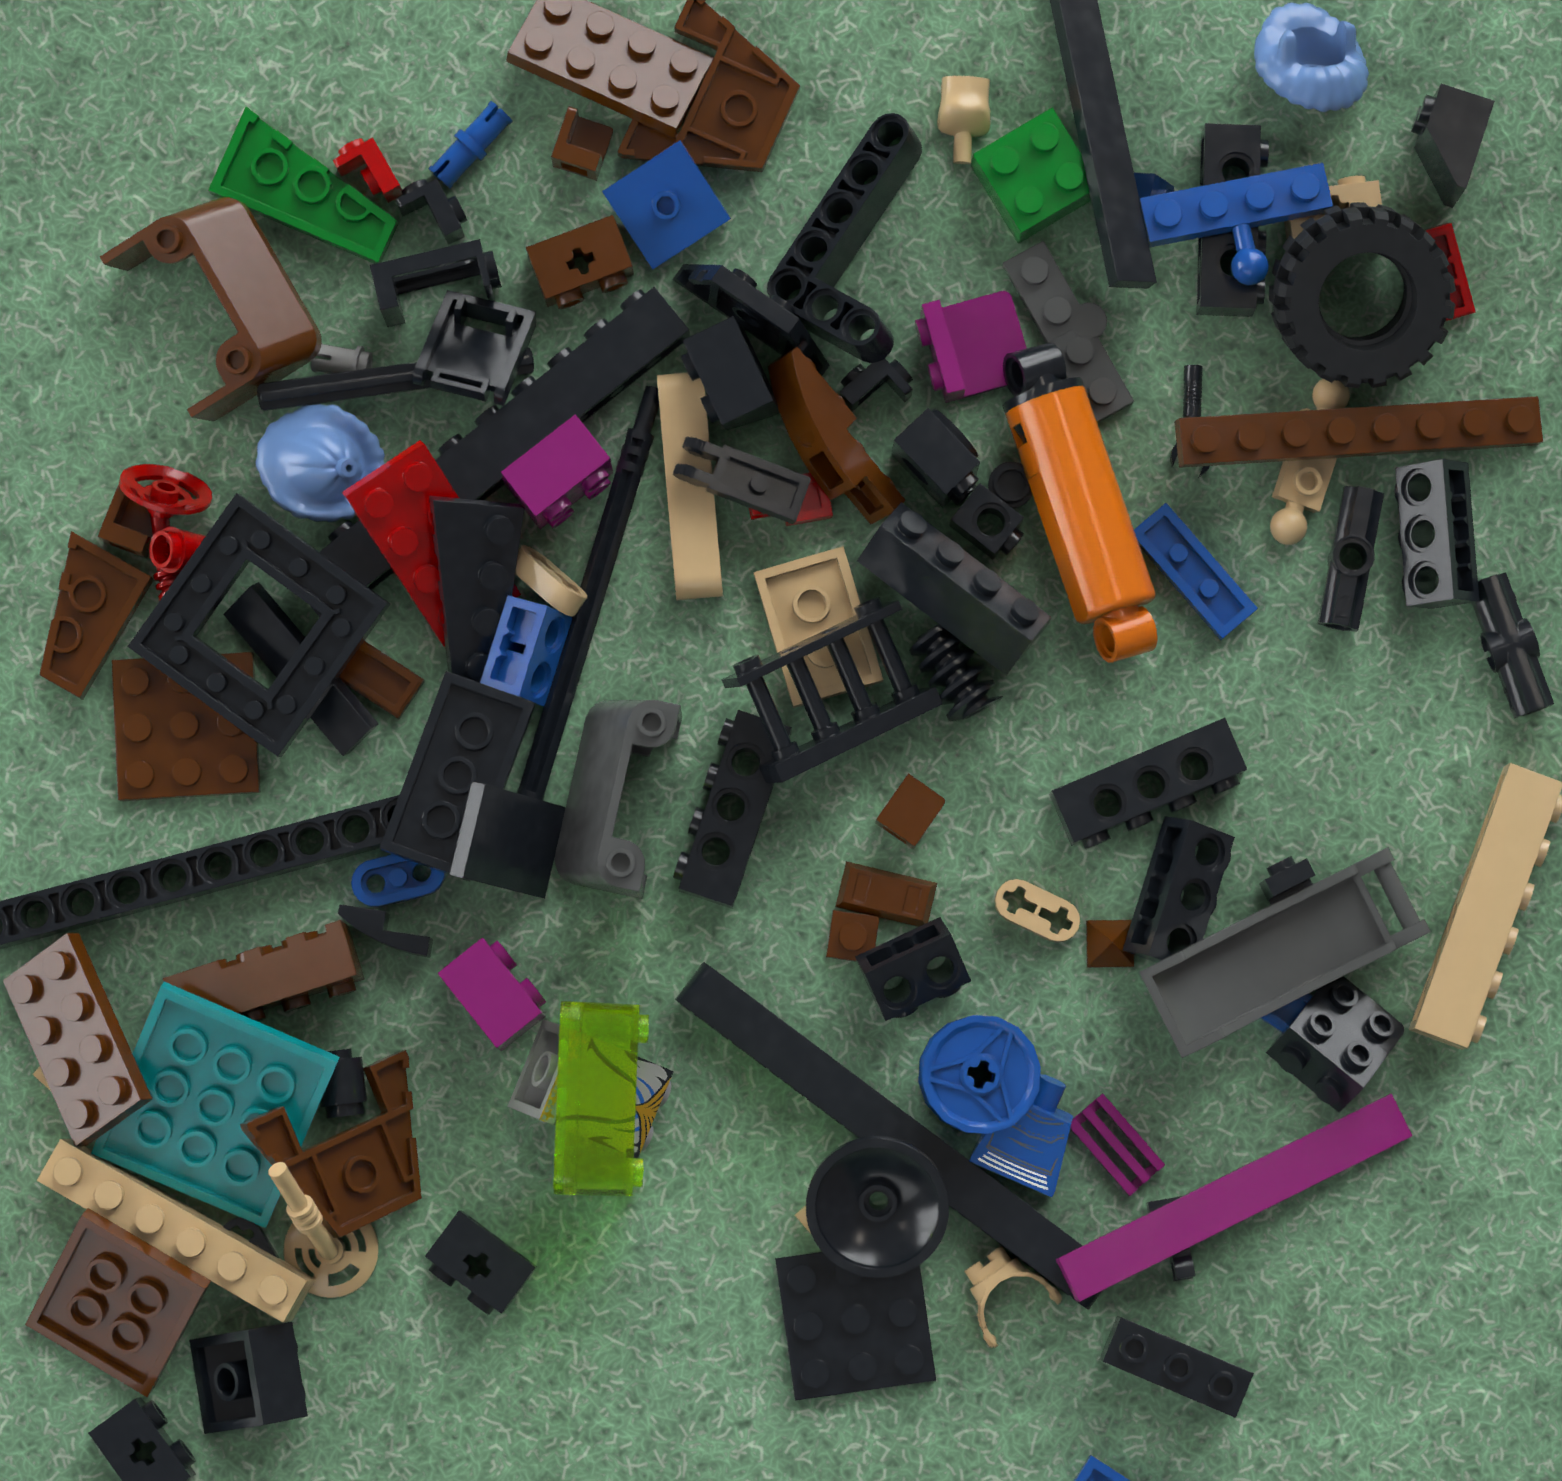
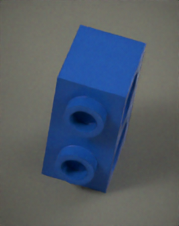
[480,595,572,707]

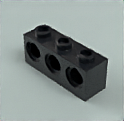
[1394,459,1480,609]
[1123,816,1235,963]
[1099,1316,1254,1418]

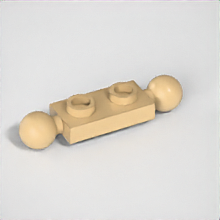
[1270,379,1350,545]

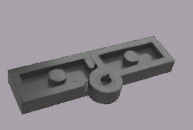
[1002,241,1134,423]

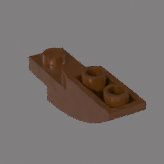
[768,347,906,525]

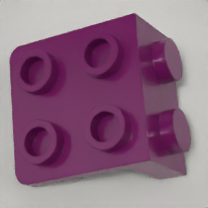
[915,291,1027,403]

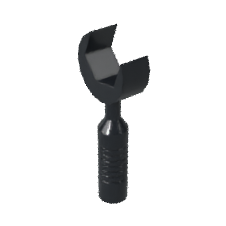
[1170,365,1210,478]

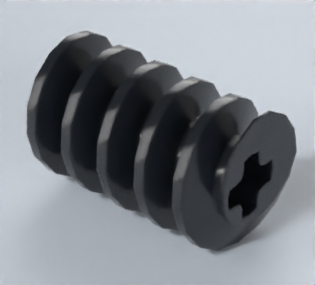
[909,624,1003,721]

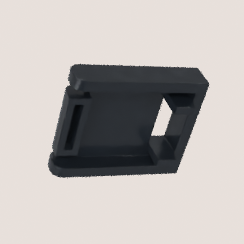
[413,290,536,406]

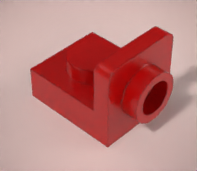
[333,137,402,203]

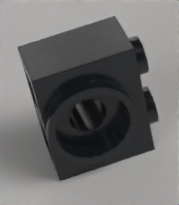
[891,408,980,508]

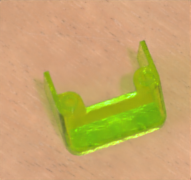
[553,1001,649,1197]

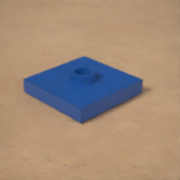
[602,140,731,269]

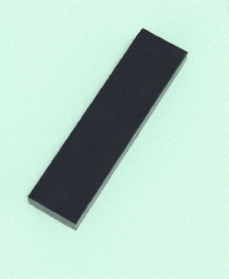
[223,582,378,756]

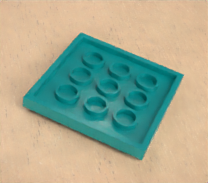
[91,982,340,1228]

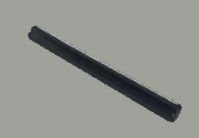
[257,347,534,411]

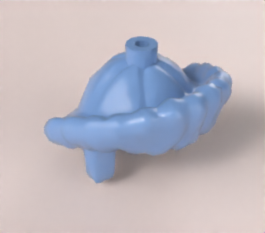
[1254,2,1369,112]
[255,404,385,522]

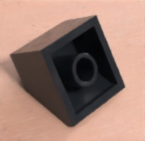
[1411,83,1495,208]
[681,316,779,430]
[189,1322,308,1434]

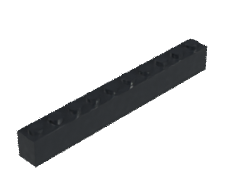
[310,287,690,618]

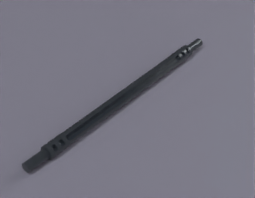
[516,386,659,801]

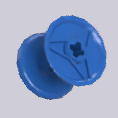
[918,1015,1041,1134]

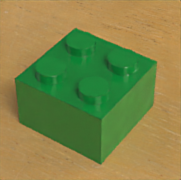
[971,107,1091,244]

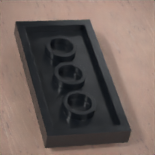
[380,671,535,882]

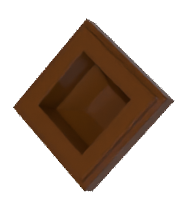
[1086,920,1134,968]

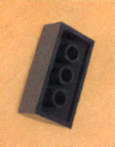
[857,502,1051,676]

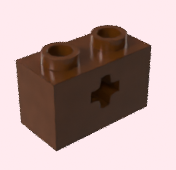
[526,215,634,309]

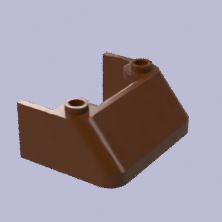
[100,197,322,422]

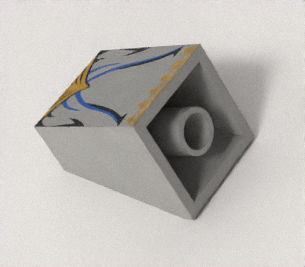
[507,1019,674,1160]

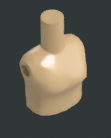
[937,76,990,164]

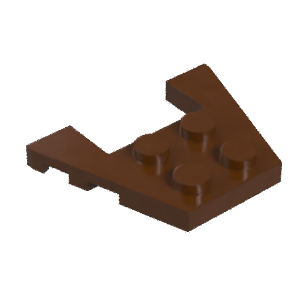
[617,0,800,172]
[240,1050,422,1238]

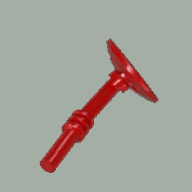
[119,464,212,601]

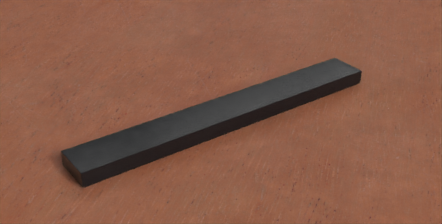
[1050,0,1157,289]

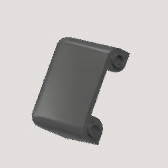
[555,700,682,899]

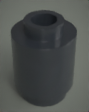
[320,1048,367,1119]

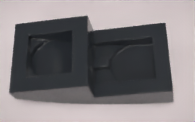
[338,904,433,958]

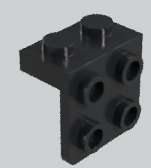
[1266,976,1404,1113]

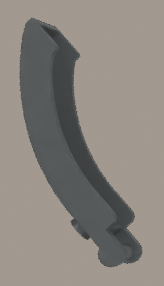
[1139,847,1431,1058]

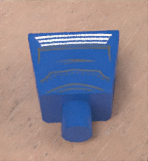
[969,1074,1073,1197]

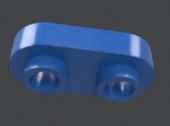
[351,854,446,907]

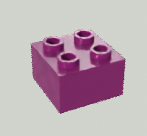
[501,414,613,530]
[438,937,546,1051]

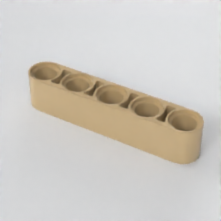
[657,372,723,600]

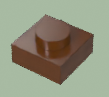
[826,910,880,962]

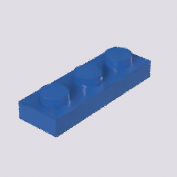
[1134,503,1258,640]

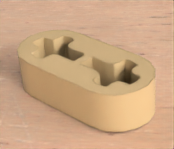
[515,545,587,617]
[994,879,1080,943]

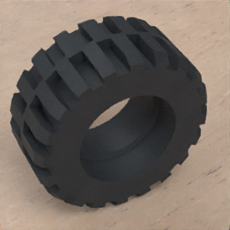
[1269,202,1456,389]

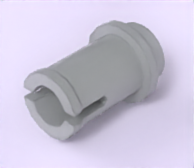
[311,343,373,374]

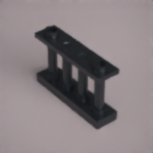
[721,597,943,783]

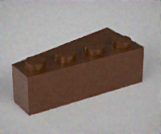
[163,920,365,1021]

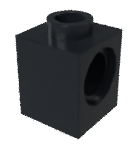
[949,483,1024,560]

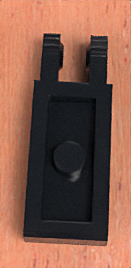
[673,436,811,524]

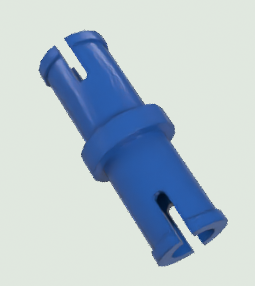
[428,101,513,189]

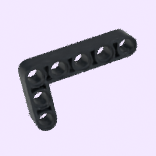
[767,113,922,363]

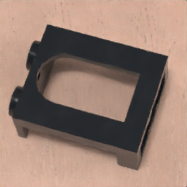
[370,239,502,327]

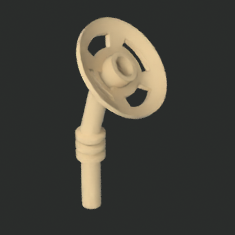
[268,1162,378,1298]

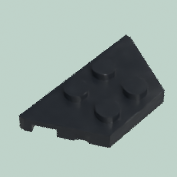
[673,264,830,376]

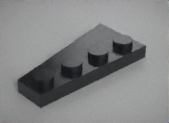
[429,496,525,683]

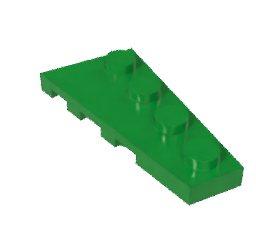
[208,107,398,264]

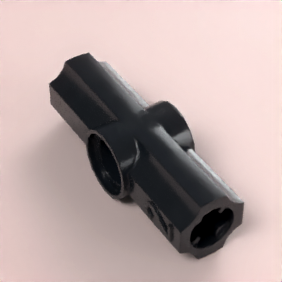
[1318,486,1384,632]
[1472,572,1554,719]

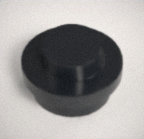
[988,462,1033,509]

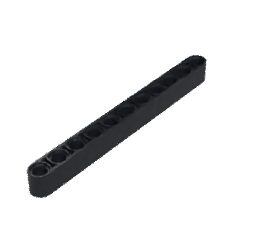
[0,795,399,949]
[675,962,1103,1310]

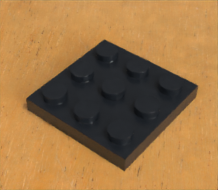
[775,1252,936,1401]

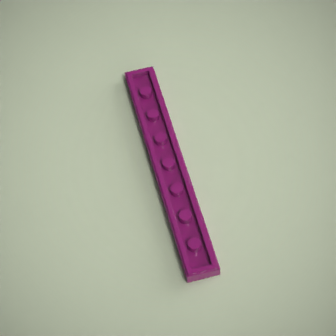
[1056,1093,1412,1302]

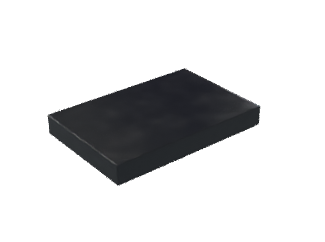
[450,782,566,899]

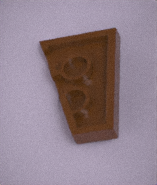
[39,531,154,700]

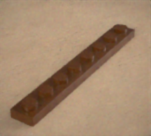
[1174,396,1543,468]

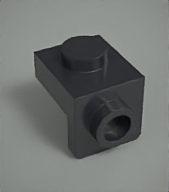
[396,179,468,245]
[840,359,913,412]
[1259,856,1315,905]

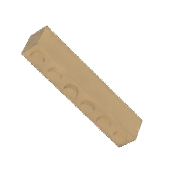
[1409,763,1562,1050]
[37,1139,316,1323]

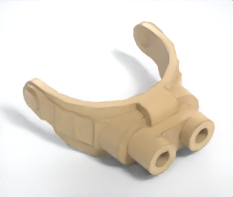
[964,1245,1062,1348]

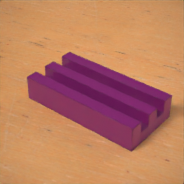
[1070,1093,1165,1196]

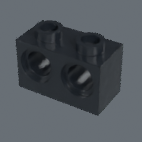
[855,917,971,1021]

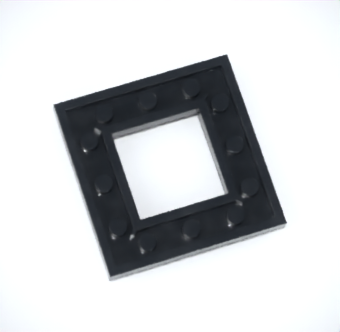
[127,493,390,757]

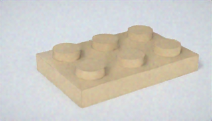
[754,546,883,708]

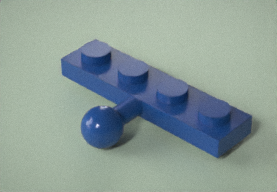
[1140,163,1333,285]

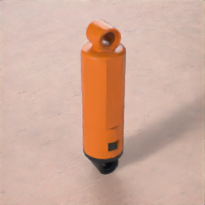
[1002,342,1158,663]

